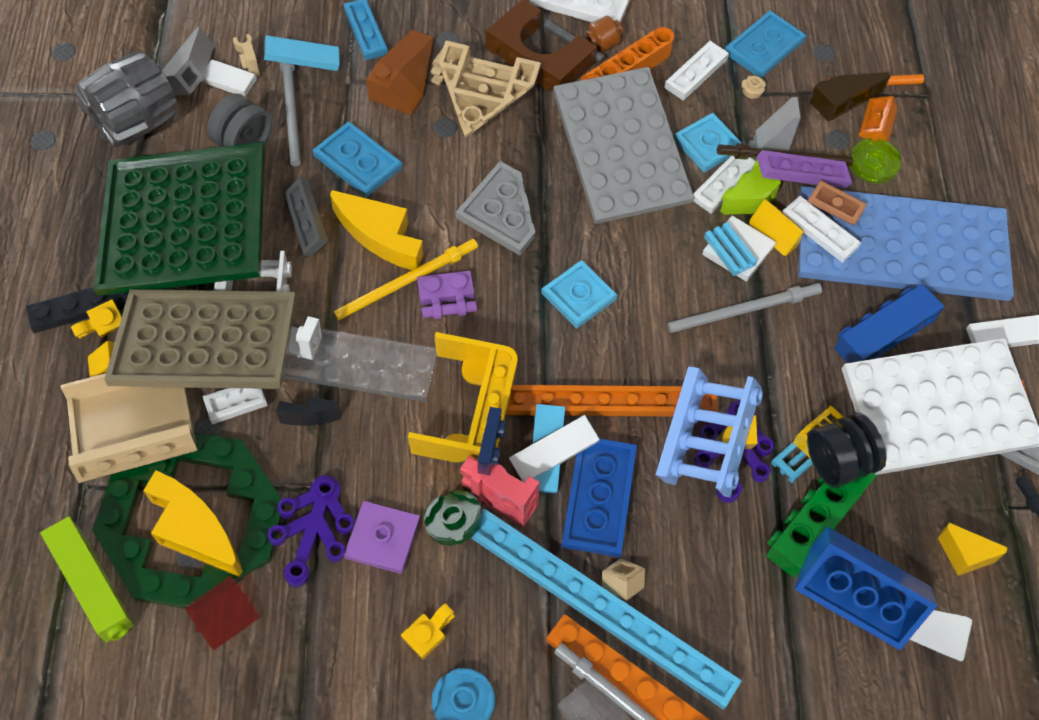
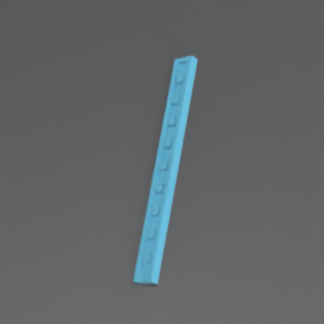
[471,508,742,710]

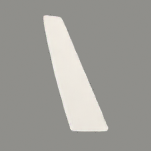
[910,610,972,661]

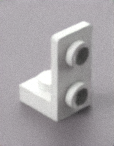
[287,316,322,360]

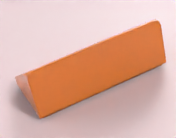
[859,96,897,144]

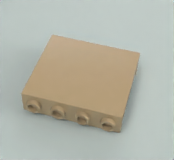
[61,373,197,483]

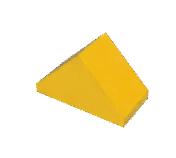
[938,523,1007,576]

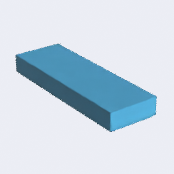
[344,0,388,60]

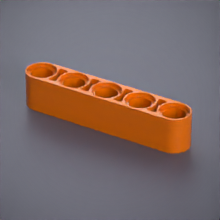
[581,27,674,81]

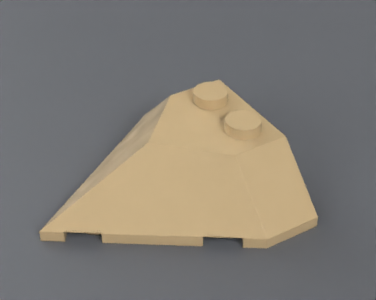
[439,41,541,138]

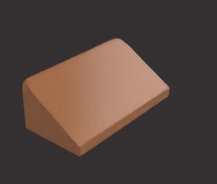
[807,180,867,226]

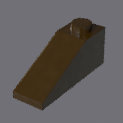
[810,73,891,122]

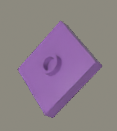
[344,501,420,574]

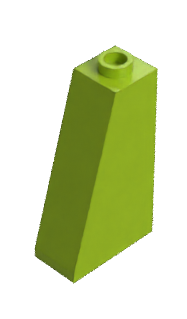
[40,516,134,643]

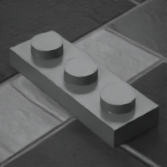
[284,177,328,257]

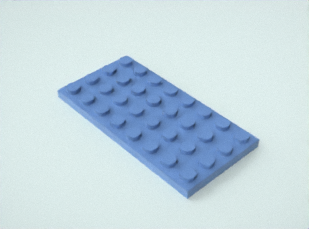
[798,186,1014,301]

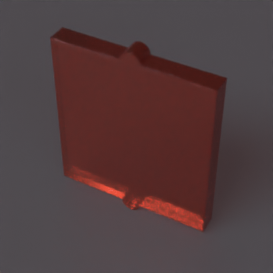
[184,576,260,651]

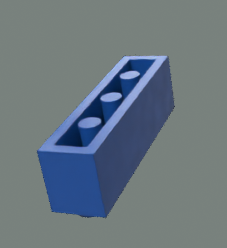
[834,284,945,363]

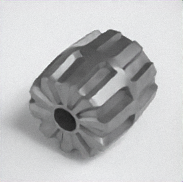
[75,52,177,147]

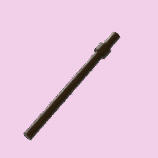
[717,143,853,166]

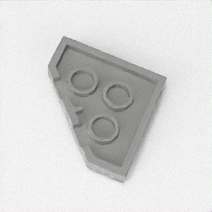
[456,161,535,256]

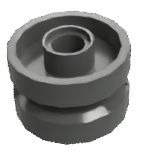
[207,93,273,147]

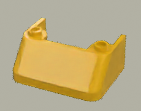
[408,332,517,463]

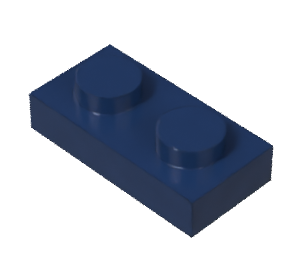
[478,407,506,476]

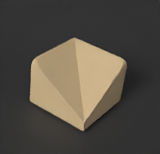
[602,559,645,601]

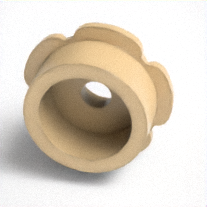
[742,76,766,99]

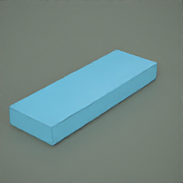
[264,35,339,71]
[533,404,565,494]

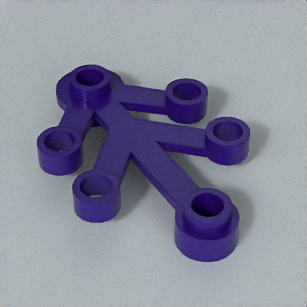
[694,400,774,503]
[268,476,354,587]

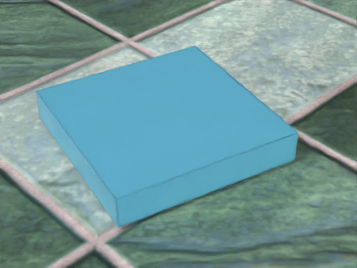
[673,113,743,173]
[541,260,617,329]

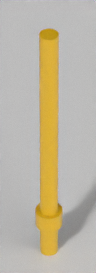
[333,239,478,321]

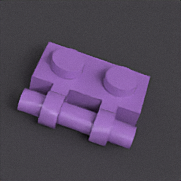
[417,271,477,319]

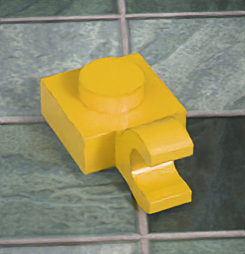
[71,299,122,339]
[401,603,455,660]

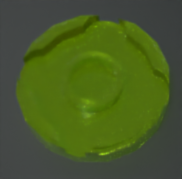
[850,139,901,184]

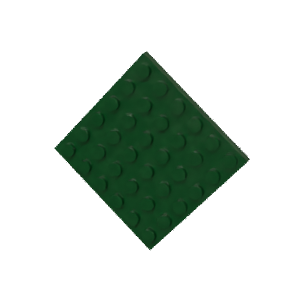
[93,142,265,296]

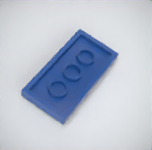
[561,439,637,558]

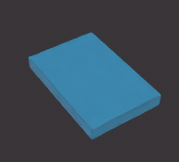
[725,10,807,78]
[312,121,403,198]

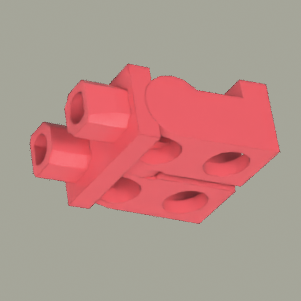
[460,455,539,528]

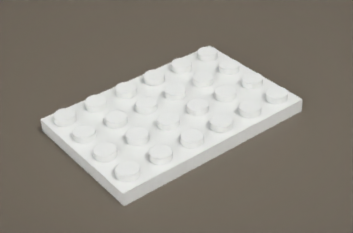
[842,338,1039,475]

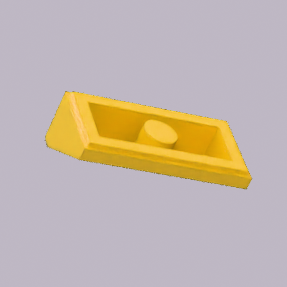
[749,199,804,256]

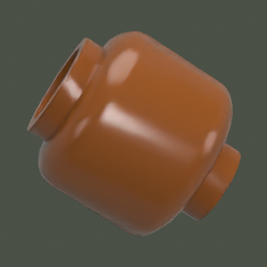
[586,16,623,52]

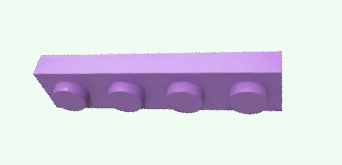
[757,150,852,188]

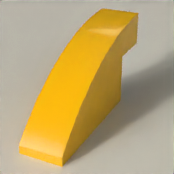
[330,190,424,270]
[143,470,242,577]

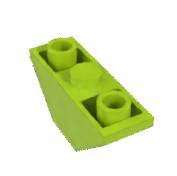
[720,160,781,215]

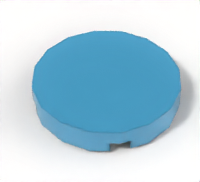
[432,668,495,720]

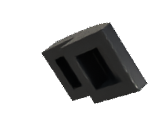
[276,397,341,426]

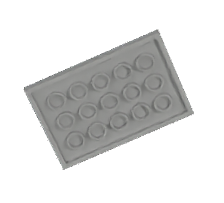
[553,67,694,224]

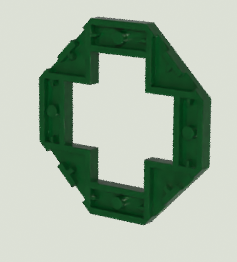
[92,432,286,610]

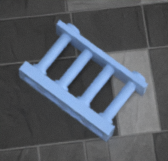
[656,366,763,497]

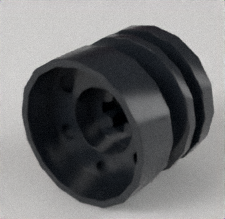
[807,412,887,489]

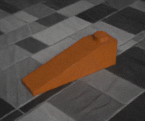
[366,29,434,115]

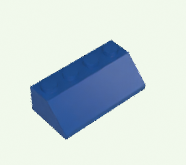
[794,526,938,650]

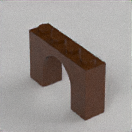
[486,0,597,93]

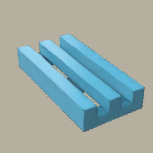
[704,222,757,276]
[771,443,813,483]

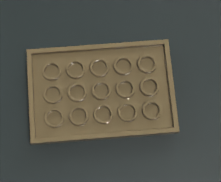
[104,289,297,389]

